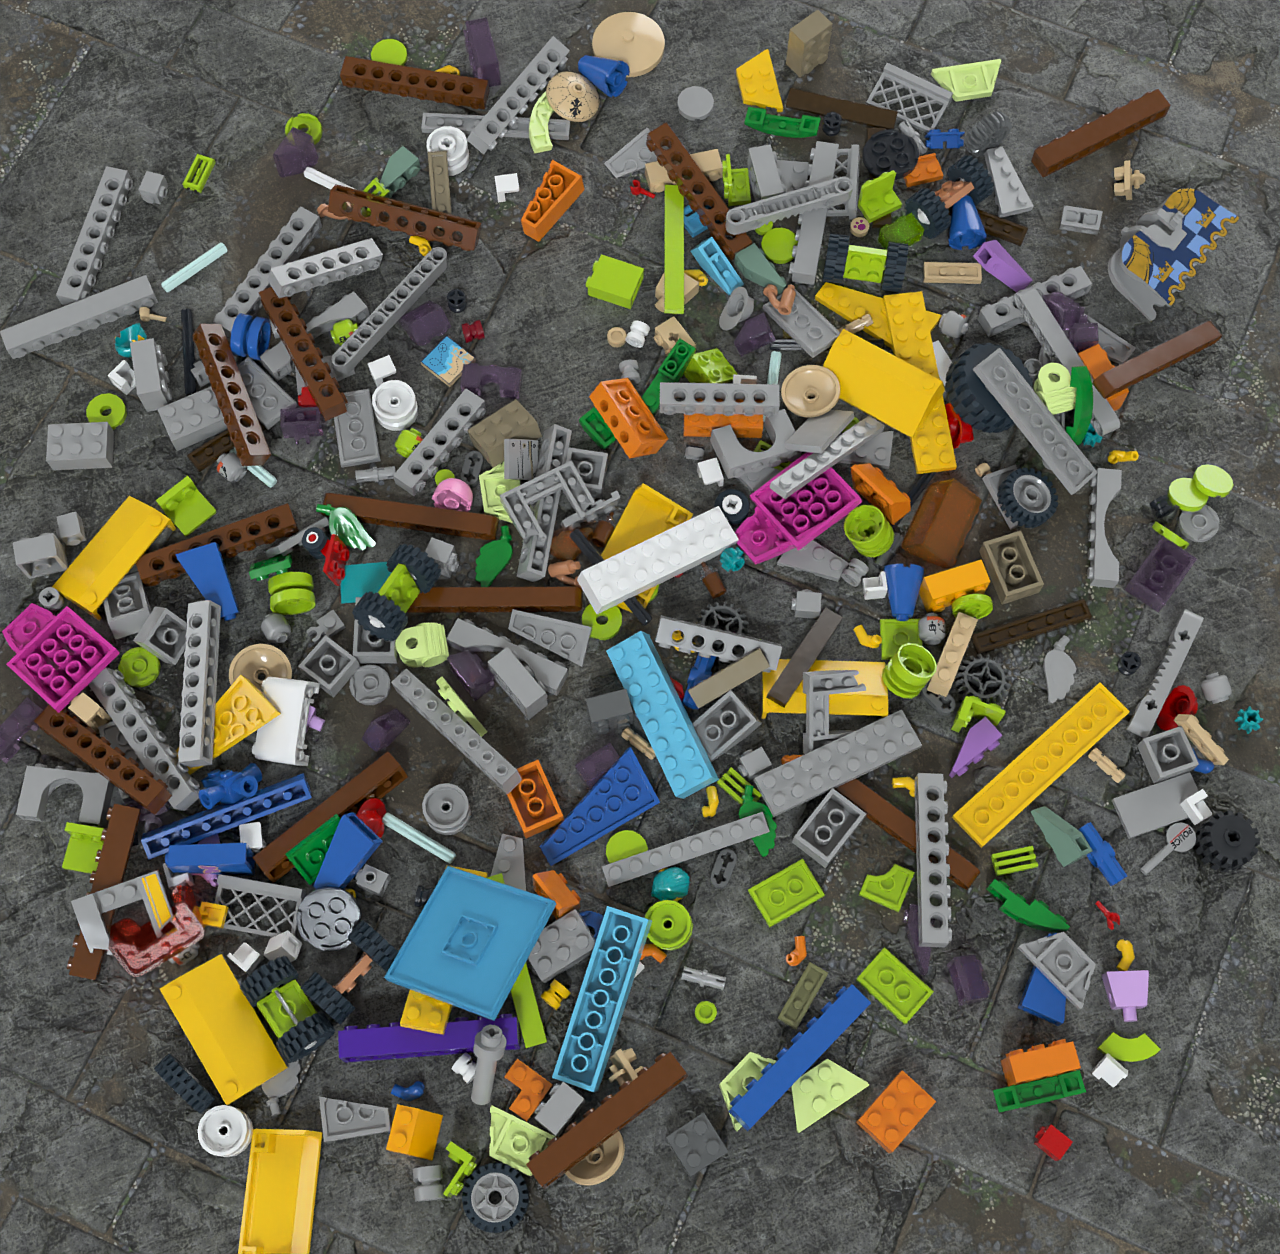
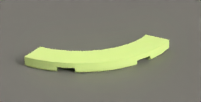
[529,89,577,153]

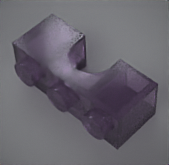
[460,363,522,399]
[0,698,43,763]

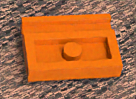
[904,153,944,188]

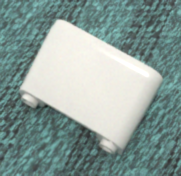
[252,677,320,766]

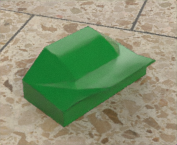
[579,407,617,450]

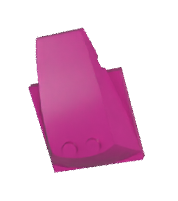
[734,452,862,564]
[2,603,120,713]

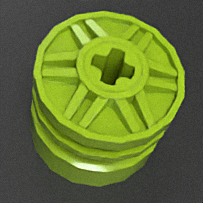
[844,505,894,557]
[882,643,937,699]

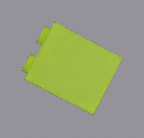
[586,254,644,309]

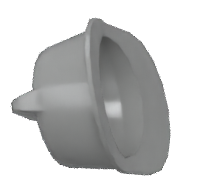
[719,287,754,331]

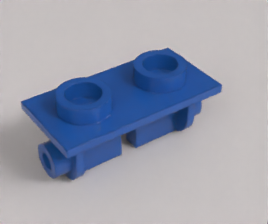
[924,129,965,149]

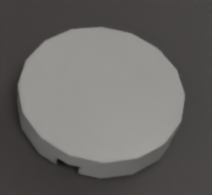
[677,86,714,121]
[1178,505,1220,542]
[349,665,391,705]

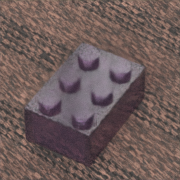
[463,17,501,87]
[1124,536,1197,613]

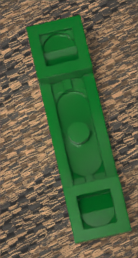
[744,107,821,138]
[1066,366,1093,445]
[993,1070,1086,1113]

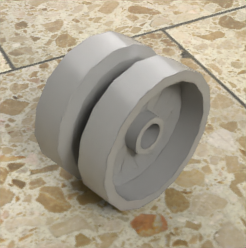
[422,783,471,835]

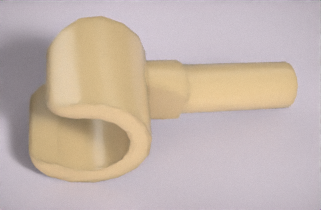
[139,307,167,322]
[975,463,992,477]

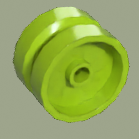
[268,572,316,615]
[645,900,693,951]

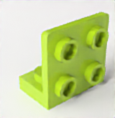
[858,170,902,223]
[684,348,738,384]
[156,476,217,536]
[951,696,1006,732]
[62,822,104,874]
[443,1141,477,1198]

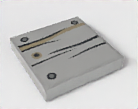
[504,439,538,480]

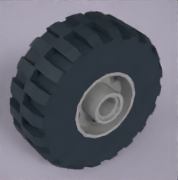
[945,343,1034,433]

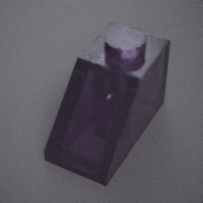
[734,313,776,356]
[362,709,411,752]

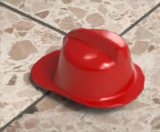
[945,403,974,449]
[1156,685,1198,731]
[356,798,386,838]

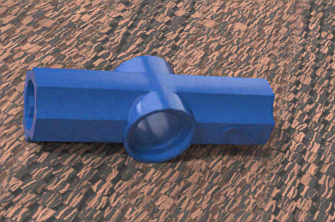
[682,652,716,709]
[1078,822,1127,886]

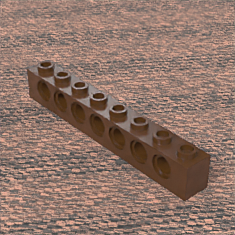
[340,56,490,110]
[646,122,752,261]
[328,184,482,251]
[258,287,348,421]
[193,324,271,466]
[136,503,299,587]
[34,704,172,815]

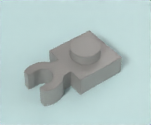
[306,610,345,644]

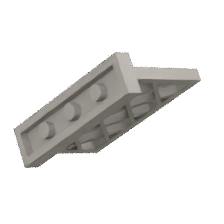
[866,63,953,133]
[827,145,860,220]
[214,874,307,937]

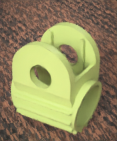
[1033,363,1077,415]
[395,623,449,668]

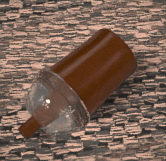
[590,512,616,547]
[700,562,727,599]

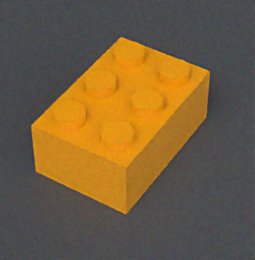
[919,560,990,613]

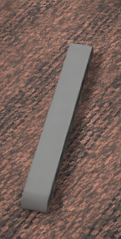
[331,247,448,376]
[1014,286,1120,436]

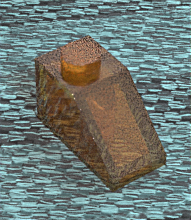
[550,527,593,562]

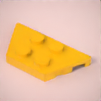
[736,49,783,112]

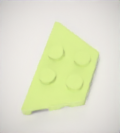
[931,59,1001,101]
[479,462,520,523]
[436,677,487,737]
[719,1052,776,1131]
[791,1059,869,1133]
[489,1105,555,1176]

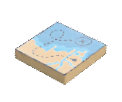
[421,336,476,387]

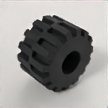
[1195,810,1260,872]

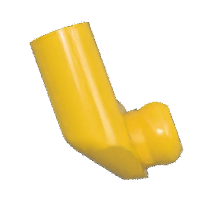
[853,625,882,649]
[892,777,915,797]

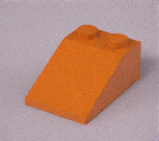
[532,870,581,920]

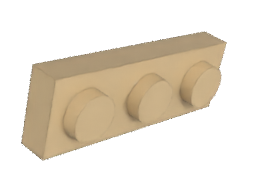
[923,262,982,284]
[1174,714,1229,765]

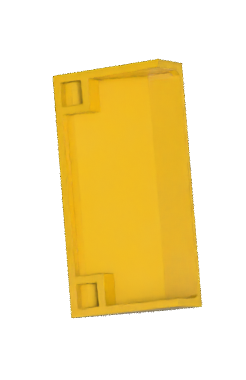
[823,329,945,439]
[601,483,693,613]
[52,496,176,621]
[761,659,888,719]
[160,954,288,1105]
[238,1129,322,1254]

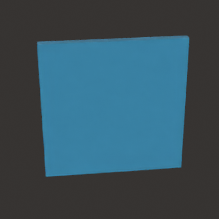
[384,866,556,1021]

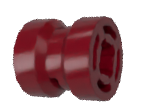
[461,320,485,343]

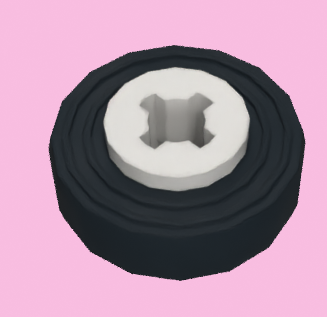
[714,489,750,525]

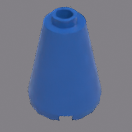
[578,55,630,97]
[948,194,987,250]
[884,564,924,621]

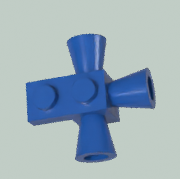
[198,763,262,809]

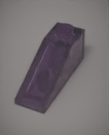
[902,904,935,976]

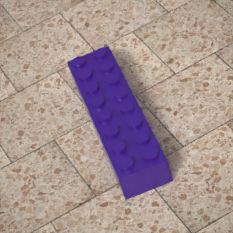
[338,1014,521,1063]

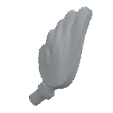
[1043,635,1077,704]
[262,1048,301,1116]

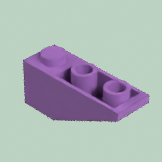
[973,240,1033,292]
[949,717,1002,778]

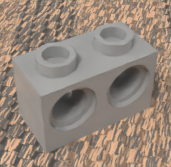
[1059,205,1103,235]
[425,538,459,578]

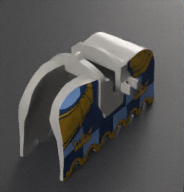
[1108,188,1239,321]

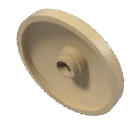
[592,12,665,77]

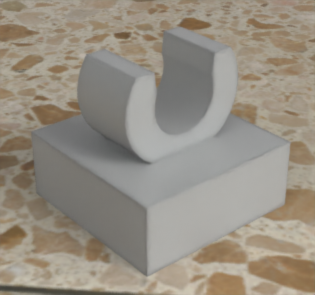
[191,360,210,387]

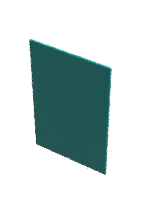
[340,562,392,604]

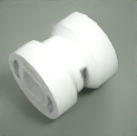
[626,321,650,348]
[451,1052,476,1084]

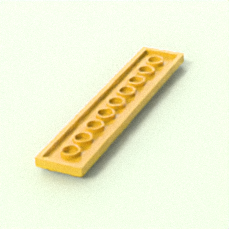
[883,291,957,474]
[952,683,1130,848]

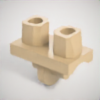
[1114,160,1145,200]
[609,1048,644,1086]

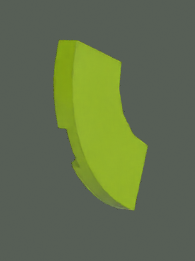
[1097,1032,1161,1062]

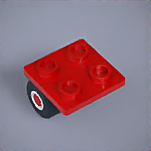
[301,527,350,586]

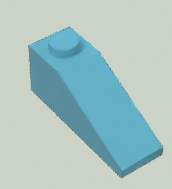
[690,237,744,295]

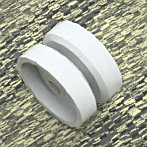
[427,126,469,176]
[372,380,418,431]
[198,1105,253,1157]

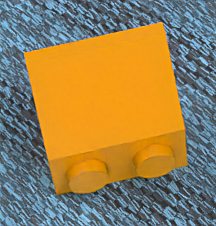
[386,1104,443,1161]

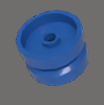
[230,313,271,360]

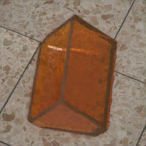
[902,478,982,568]

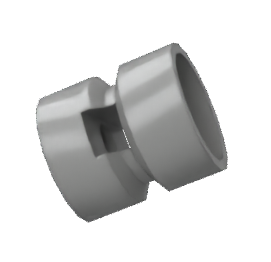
[412,1165,444,1202]

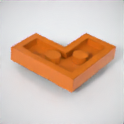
[504,1059,553,1122]

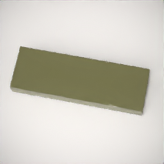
[777,962,828,1030]

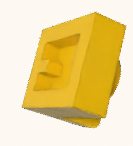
[195,902,229,929]

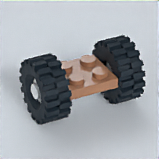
[904,155,994,239]
[300,920,398,1025]

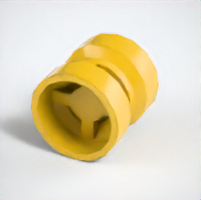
[540,979,571,1010]

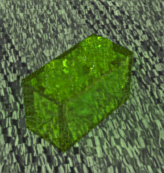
[878,213,924,250]

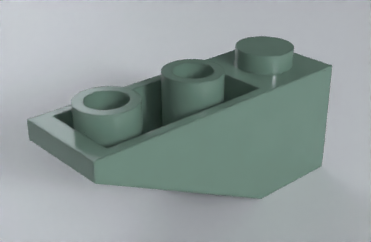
[376,146,421,198]
[734,243,787,295]
[1031,806,1093,867]

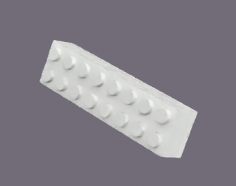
[577,506,739,614]

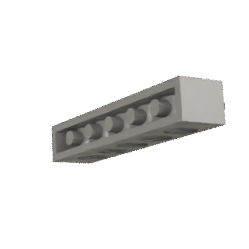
[268,238,383,298]
[977,266,1092,338]
[660,382,780,417]
[393,389,486,496]
[655,615,782,673]

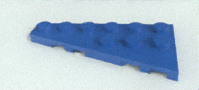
[539,747,660,866]

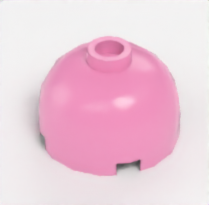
[432,478,473,512]

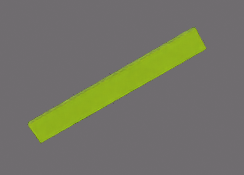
[664,185,684,314]
[486,873,547,1048]

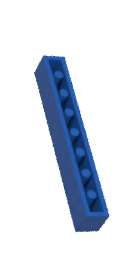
[141,773,312,859]
[728,984,871,1131]

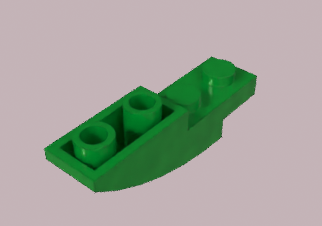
[641,338,696,416]
[986,879,1070,933]

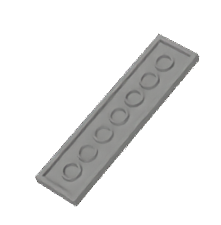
[973,348,1098,495]
[754,710,922,817]

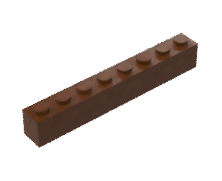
[1031,89,1171,178]
[252,752,408,883]
[67,804,142,980]
[526,1052,688,1189]

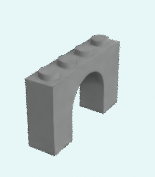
[710,409,802,479]
[16,764,114,828]

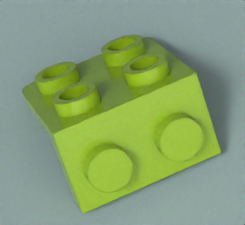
[722,154,751,206]

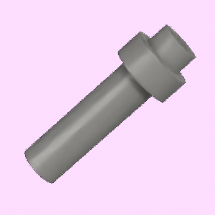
[471,1025,506,1105]

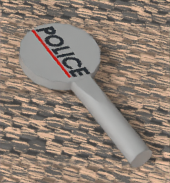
[1140,823,1196,875]

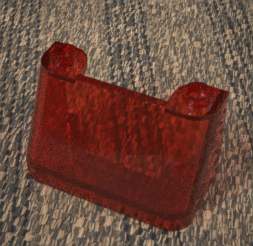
[108,880,205,977]

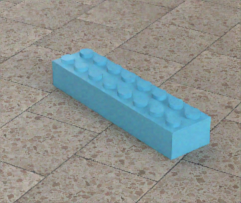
[606,631,719,799]
[552,906,652,1092]

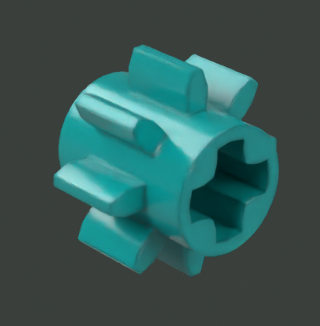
[1082,423,1102,447]
[720,547,745,572]
[1234,706,1263,734]

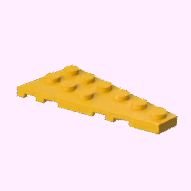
[815,282,942,349]
[167,675,281,783]

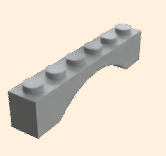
[260,291,370,382]
[1087,468,1122,588]
[446,618,568,696]

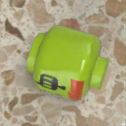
[330,319,359,346]
[395,428,423,458]

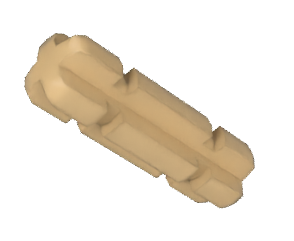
[837,314,873,334]
[622,727,656,760]
[1088,748,1125,783]

